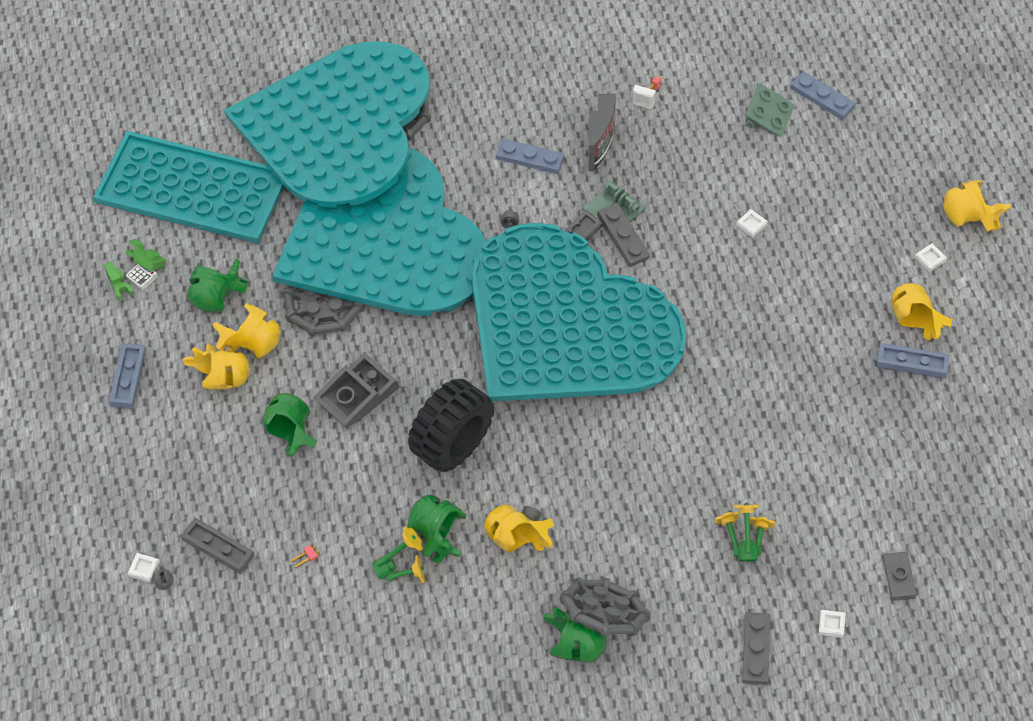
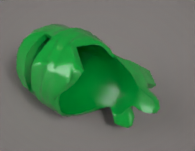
[187,259,248,313]
[263,393,317,456]
[407,495,467,564]
[544,608,607,663]

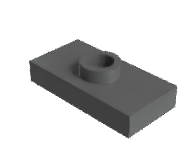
[564,209,603,241]
[883,552,916,601]

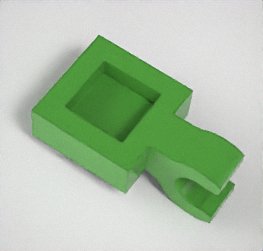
[126,239,166,271]
[104,261,133,301]

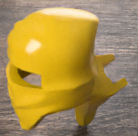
[943,180,1011,232]
[891,283,952,341]
[213,302,281,359]
[182,343,250,390]
[484,504,555,552]

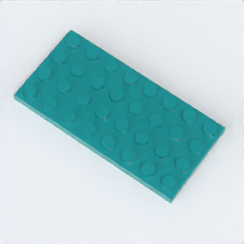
[93,131,285,244]

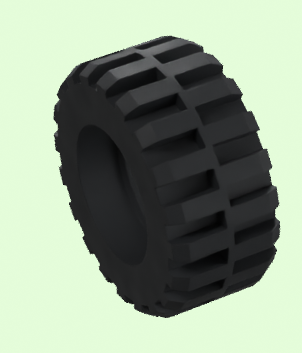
[408,379,494,472]

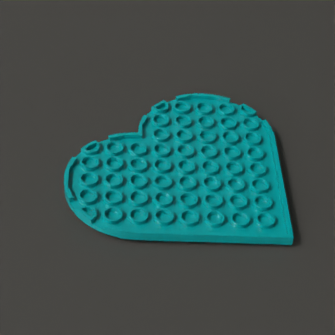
[224,41,430,208]
[272,147,487,316]
[472,223,686,402]

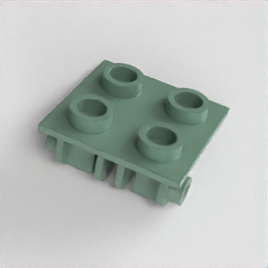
[745,83,795,137]
[582,180,645,222]

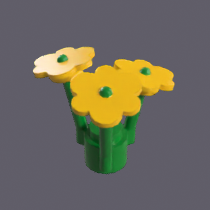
[714,502,775,562]
[371,526,425,583]

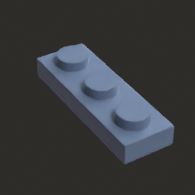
[790,71,856,120]
[495,138,564,174]
[109,343,146,408]
[876,343,950,378]

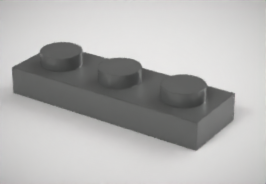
[597,203,650,267]
[181,518,255,574]
[743,612,770,685]

